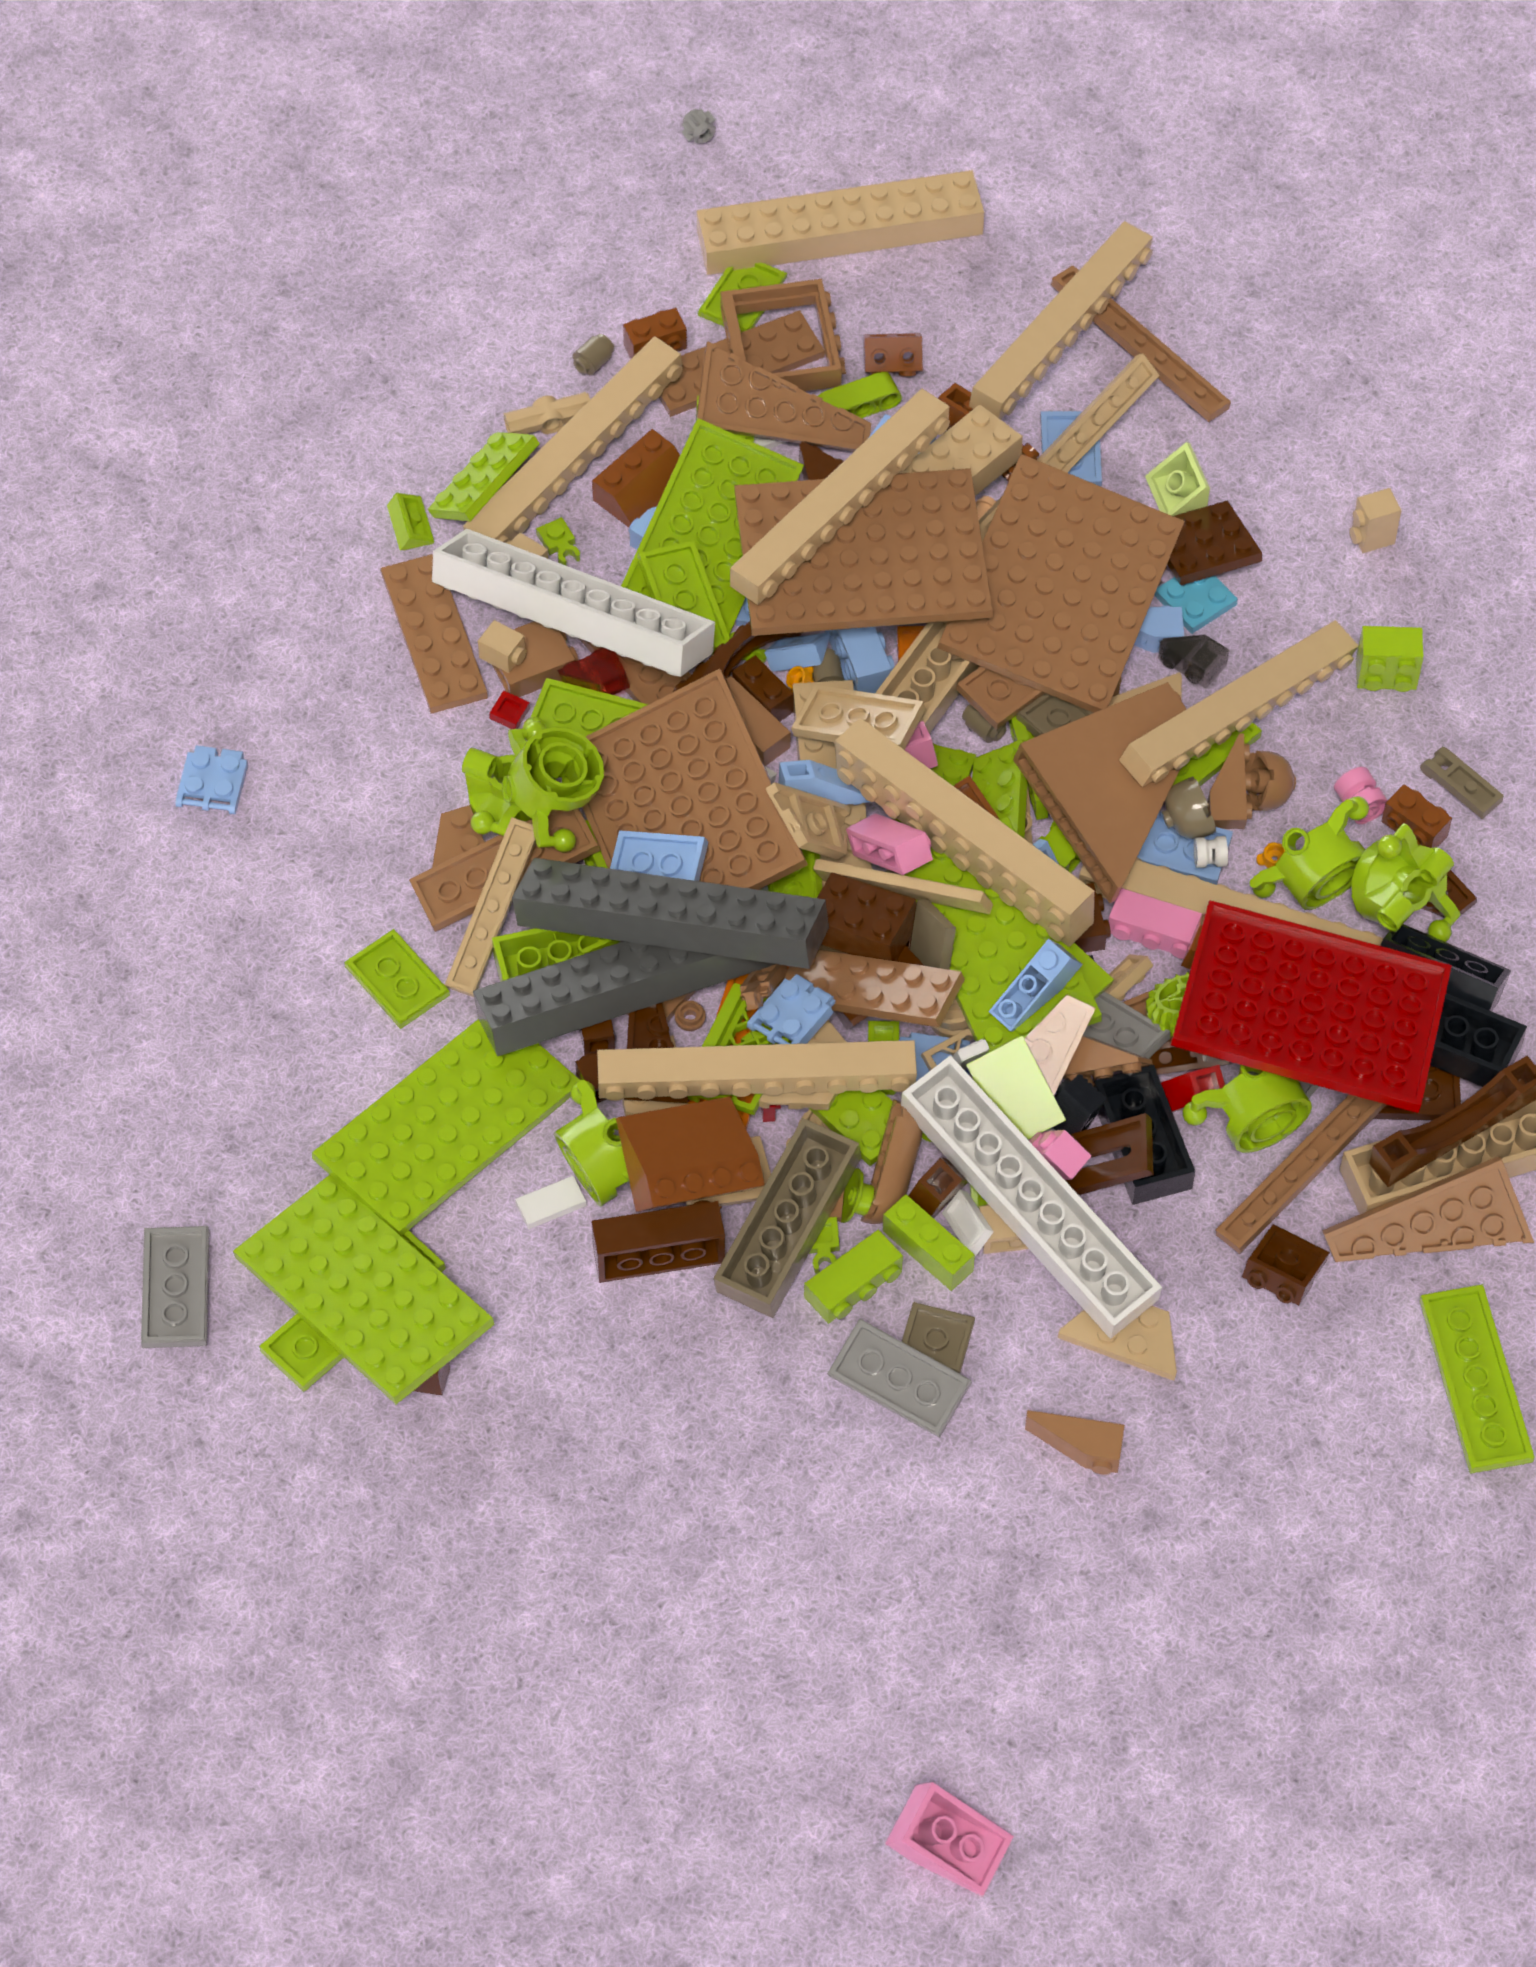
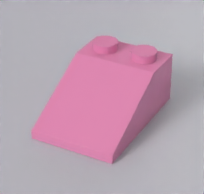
[885,1782,1014,1896]

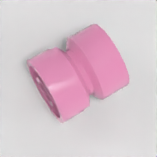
[1334,766,1388,824]

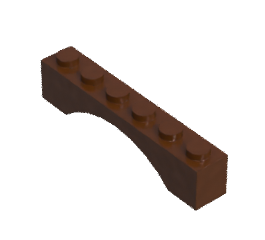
[673,621,804,692]
[1369,1056,1536,1187]

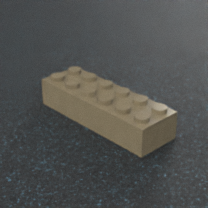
[713,1118,861,1318]

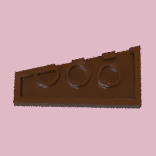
[624,1002,688,1103]

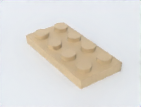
[791,684,926,750]

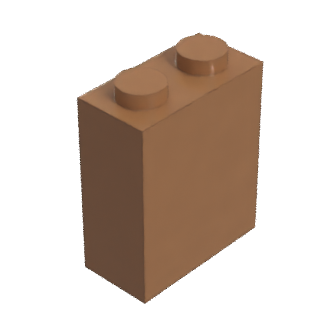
[492,621,579,697]

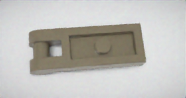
[1420,747,1504,819]

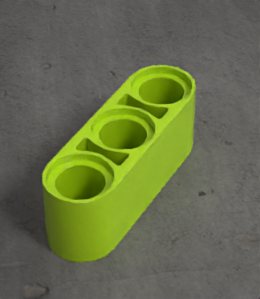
[818,372,902,418]

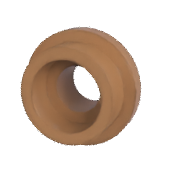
[675,1001,706,1031]

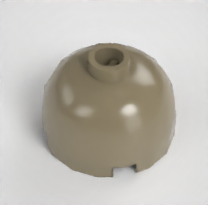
[1161,776,1216,839]

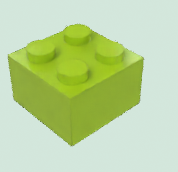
[1356,626,1424,692]

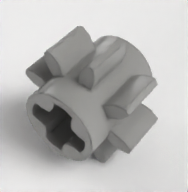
[682,109,716,143]

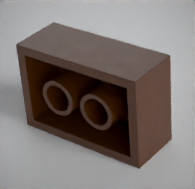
[817,872,917,962]

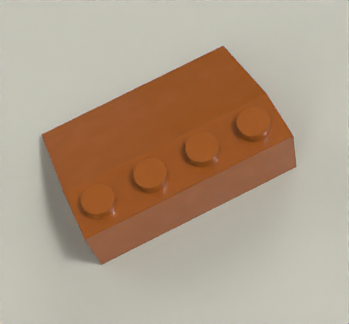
[616,1096,765,1212]

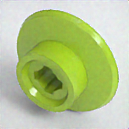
[841,1168,874,1223]

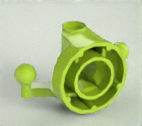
[462,717,556,836]
[502,721,604,853]
[1249,796,1369,910]
[1352,823,1461,942]
[1182,1065,1312,1153]
[553,1080,629,1207]

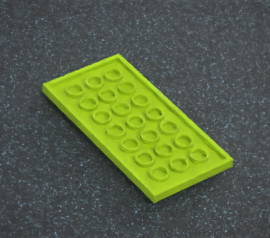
[621,418,804,655]
[899,816,1102,1054]
[312,1019,580,1236]
[233,1175,495,1405]

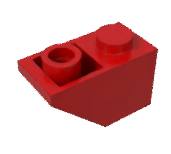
[1161,1064,1225,1113]

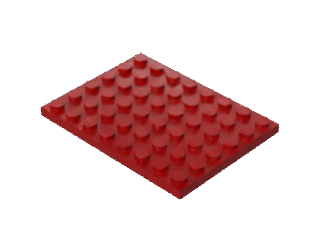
[1170,900,1452,1113]

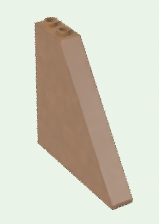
[1013,682,1186,903]

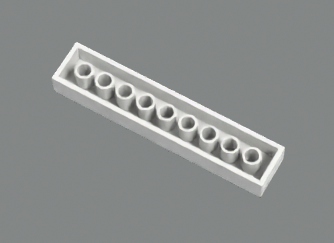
[432,529,715,677]
[901,1055,1162,1339]

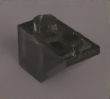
[1158,634,1229,689]

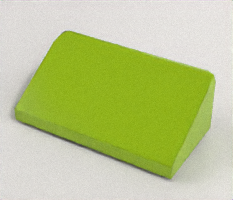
[387,493,434,550]

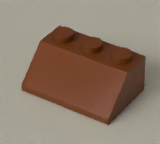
[592,429,680,528]

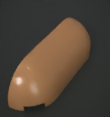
[861,1099,923,1224]

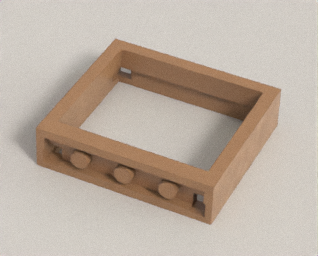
[720,279,846,391]

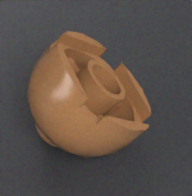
[1245,751,1296,811]

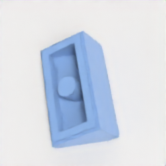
[765,633,829,671]

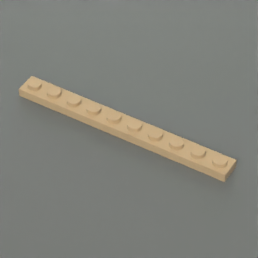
[979,353,1160,542]

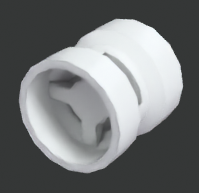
[1193,836,1228,868]

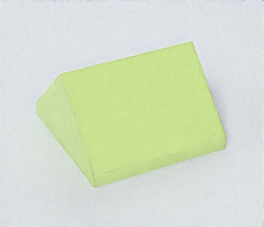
[1145,442,1210,516]

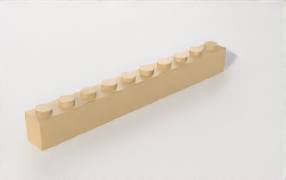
[969,221,1153,420]
[463,336,682,543]
[730,389,950,605]
[1119,620,1359,787]
[1079,858,1383,946]
[597,1040,917,1101]

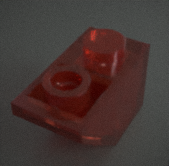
[557,648,630,695]

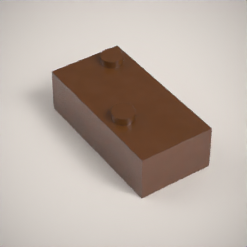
[591,1200,725,1283]

